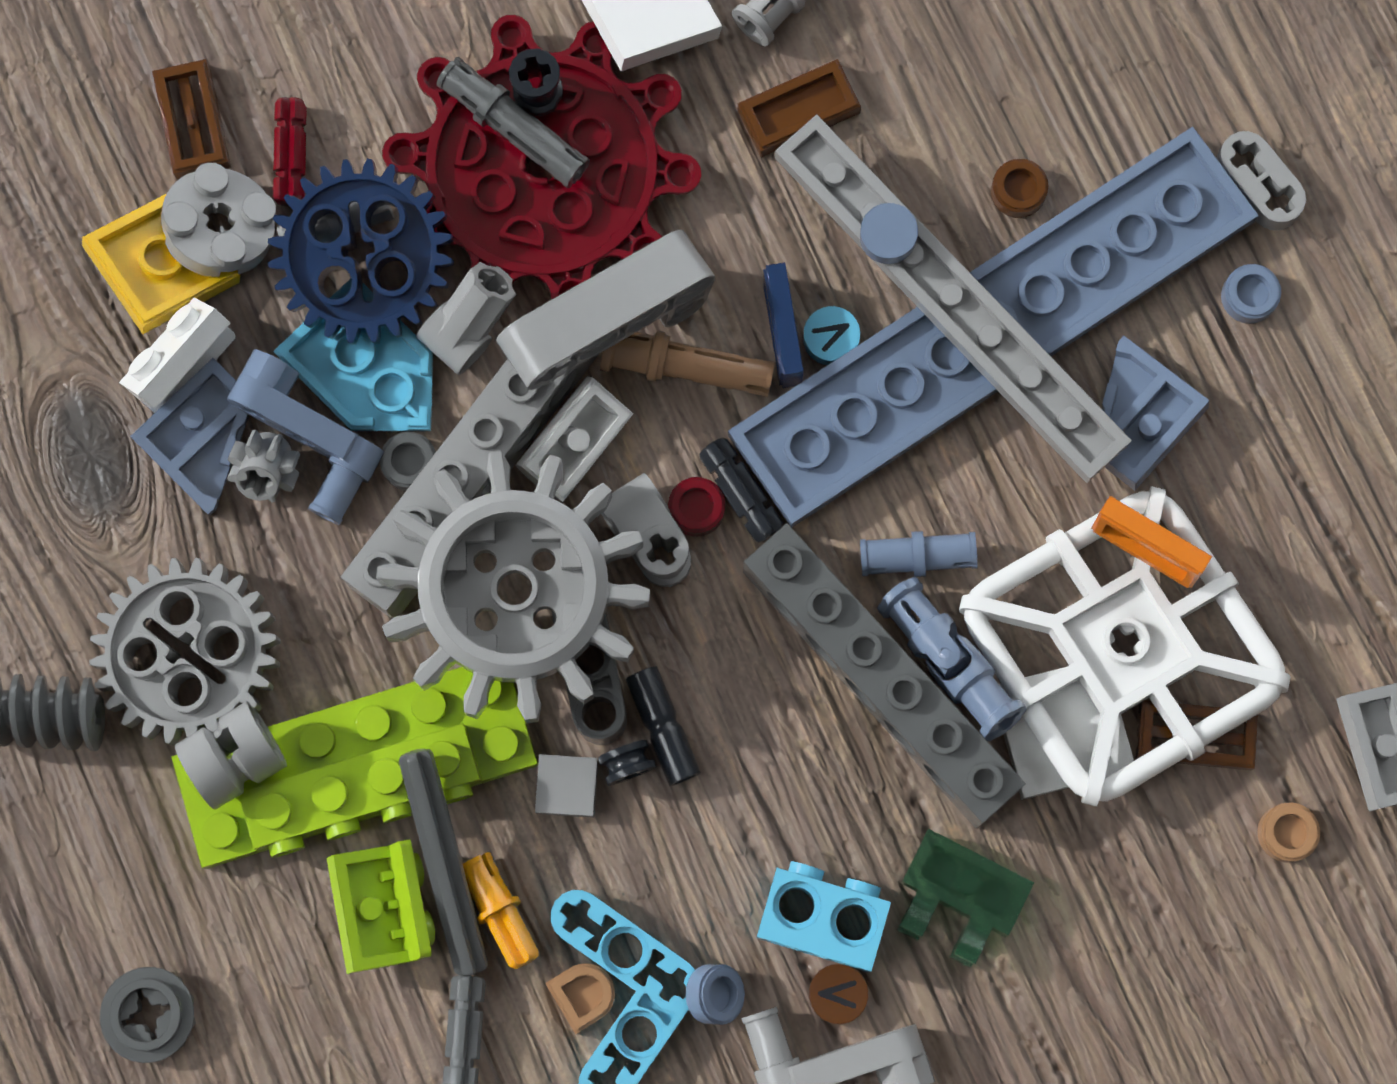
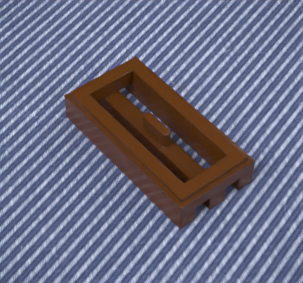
[152,59,231,180]
[1135,700,1258,771]

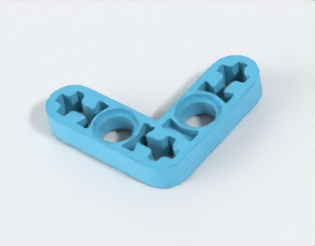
[551,890,695,1084]

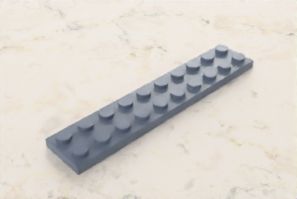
[728,127,1259,528]

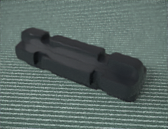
[699,438,783,543]

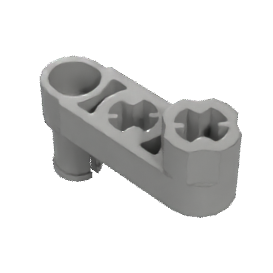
[741,1007,935,1084]

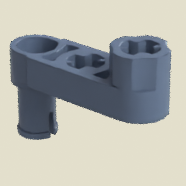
[227,349,384,525]

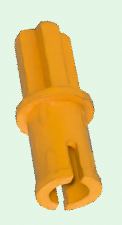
[463,852,539,969]

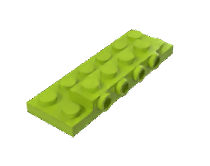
[171,667,539,869]

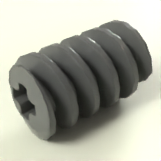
[0,674,105,751]

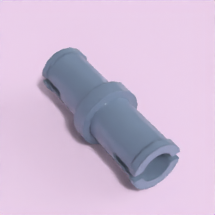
[860,531,977,577]

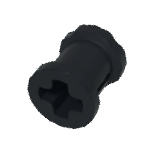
[509,48,563,116]

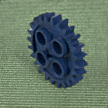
[268,158,454,344]

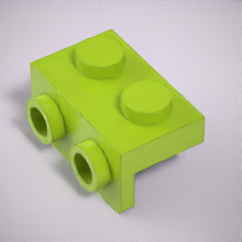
[326,840,435,974]

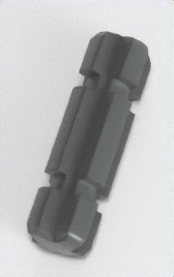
[442,975,486,1084]

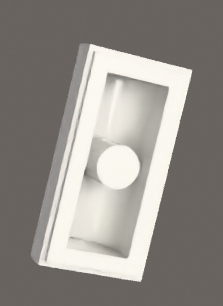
[516,376,633,502]

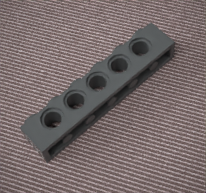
[743,523,1026,828]

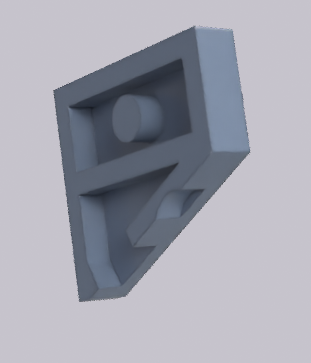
[1102,335,1210,491]
[130,358,249,516]

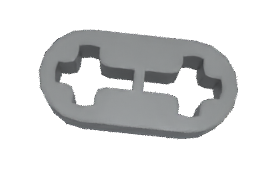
[1216,131,1306,230]

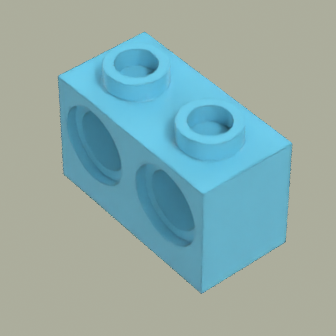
[756,861,891,972]

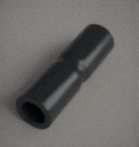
[625,666,701,786]

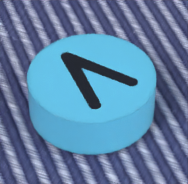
[803,306,860,365]

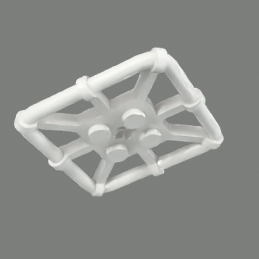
[959,486,1291,806]

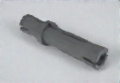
[436,57,590,188]

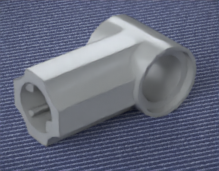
[416,262,516,375]

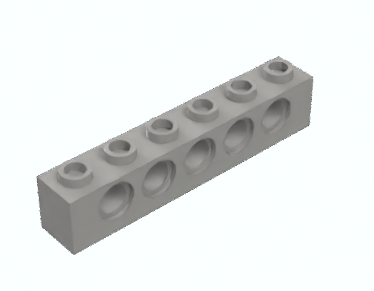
[340,354,599,619]

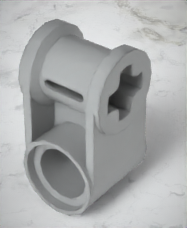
[601,473,691,587]

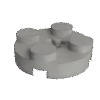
[161,163,276,277]

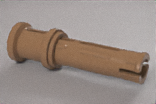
[600,330,775,398]

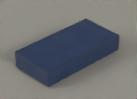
[763,262,803,388]

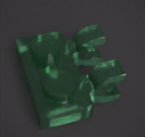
[897,828,1034,968]

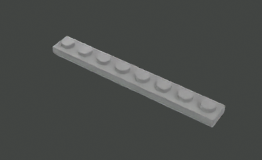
[775,115,1132,483]

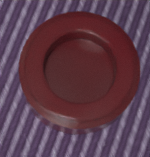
[668,477,725,537]

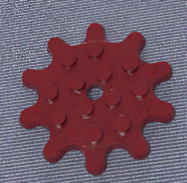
[382,15,702,299]

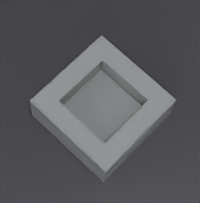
[535,754,598,818]

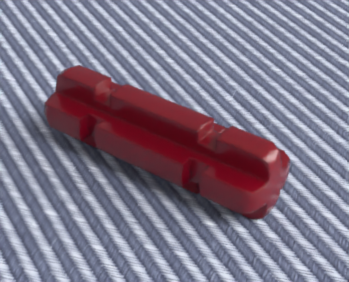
[273,97,307,206]

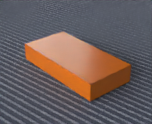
[1091,496,1213,588]

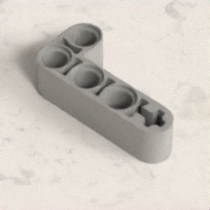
[496,230,715,390]

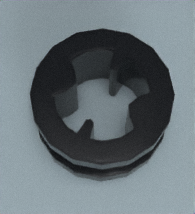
[598,740,656,786]

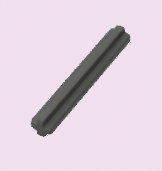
[399,749,488,976]

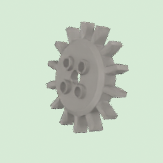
[376,450,650,723]

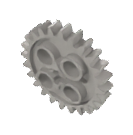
[89,558,281,746]

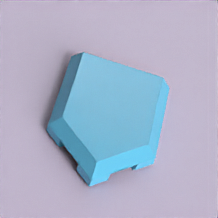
[273,278,433,431]

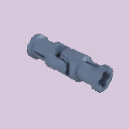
[877,577,1027,741]

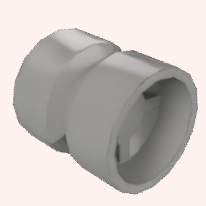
[175,701,287,810]

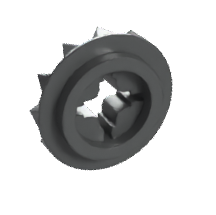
[100,967,196,1063]

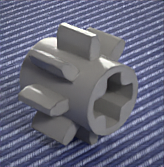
[227,430,300,502]

